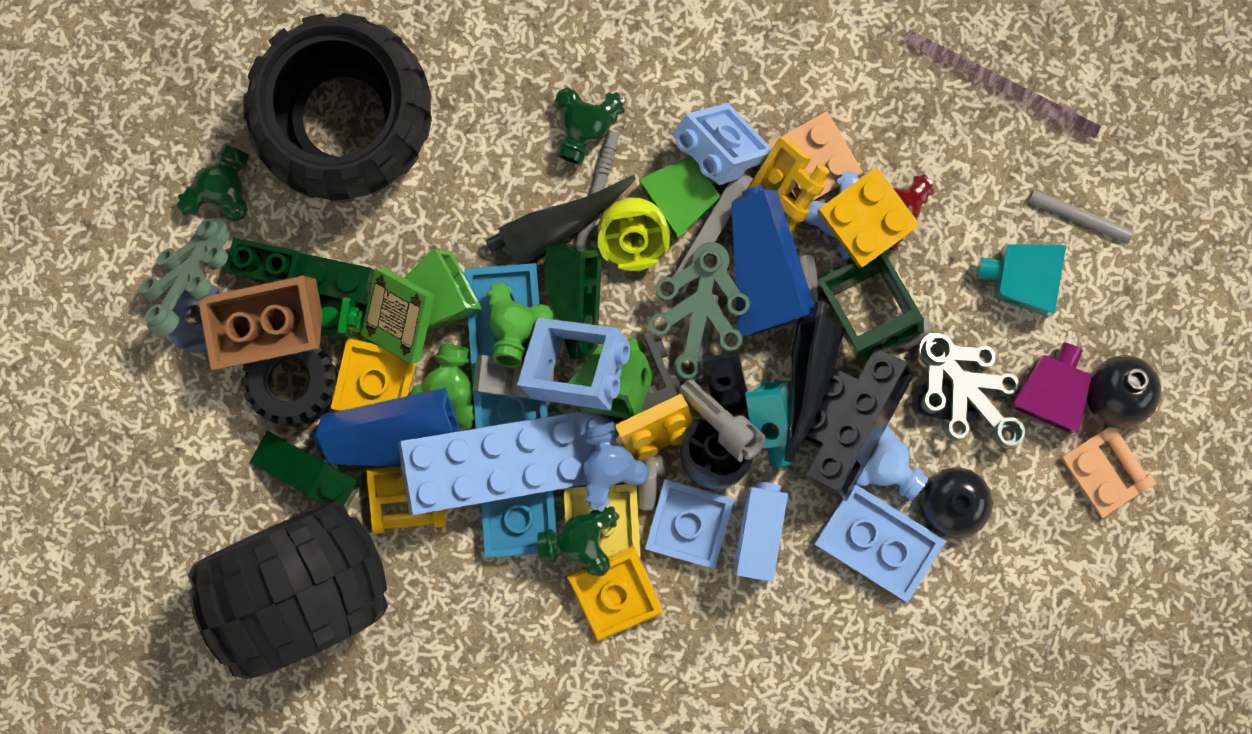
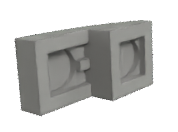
[473,355,555,399]

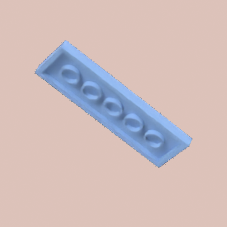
[398,411,617,515]

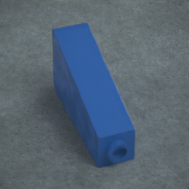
[732,185,814,337]
[314,388,461,467]

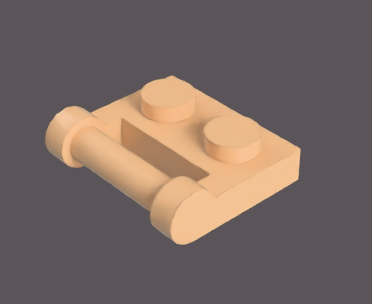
[1060,426,1156,518]

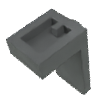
[641,331,681,412]

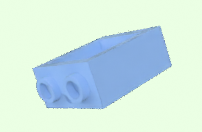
[517,317,630,411]
[733,481,788,582]

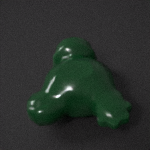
[555,87,625,165]
[177,144,250,222]
[537,506,620,577]

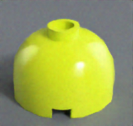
[598,197,670,271]

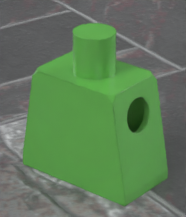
[639,156,720,240]
[404,249,482,332]
[568,338,652,419]

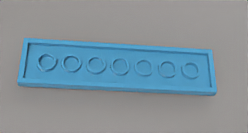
[464,263,557,558]

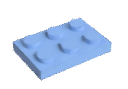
[814,485,946,603]

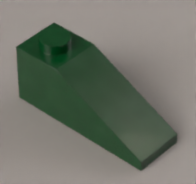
[544,244,602,360]
[250,430,362,510]

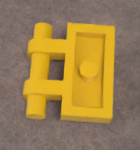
[748,136,830,231]

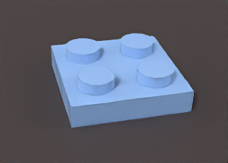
[645,479,735,569]

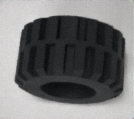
[241,345,338,427]

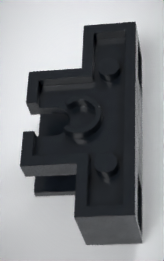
[804,347,914,502]

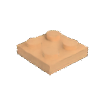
[768,111,863,201]

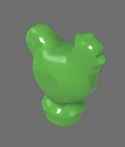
[486,282,553,368]
[410,343,475,431]

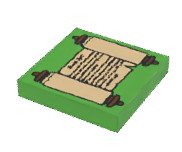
[361,267,435,364]

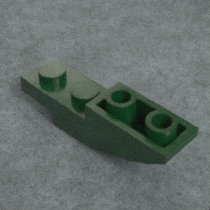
[225,237,374,305]

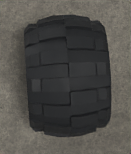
[243,13,432,202]
[187,502,388,679]

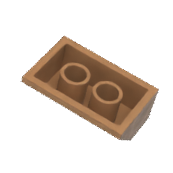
[198,276,323,371]

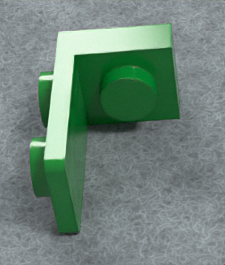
[320,297,364,339]

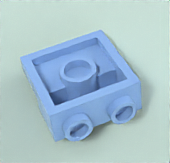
[672,103,772,185]

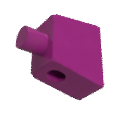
[1008,342,1091,434]

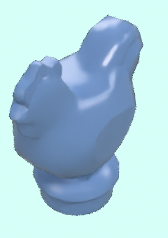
[583,421,649,512]

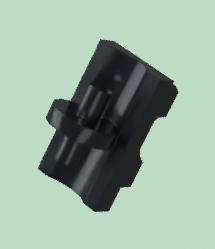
[702,349,748,417]

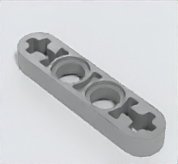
[667,173,753,298]

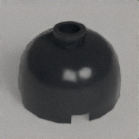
[1086,355,1162,430]
[680,417,753,489]
[919,467,993,539]

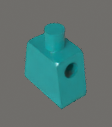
[976,244,1066,316]
[745,380,791,467]

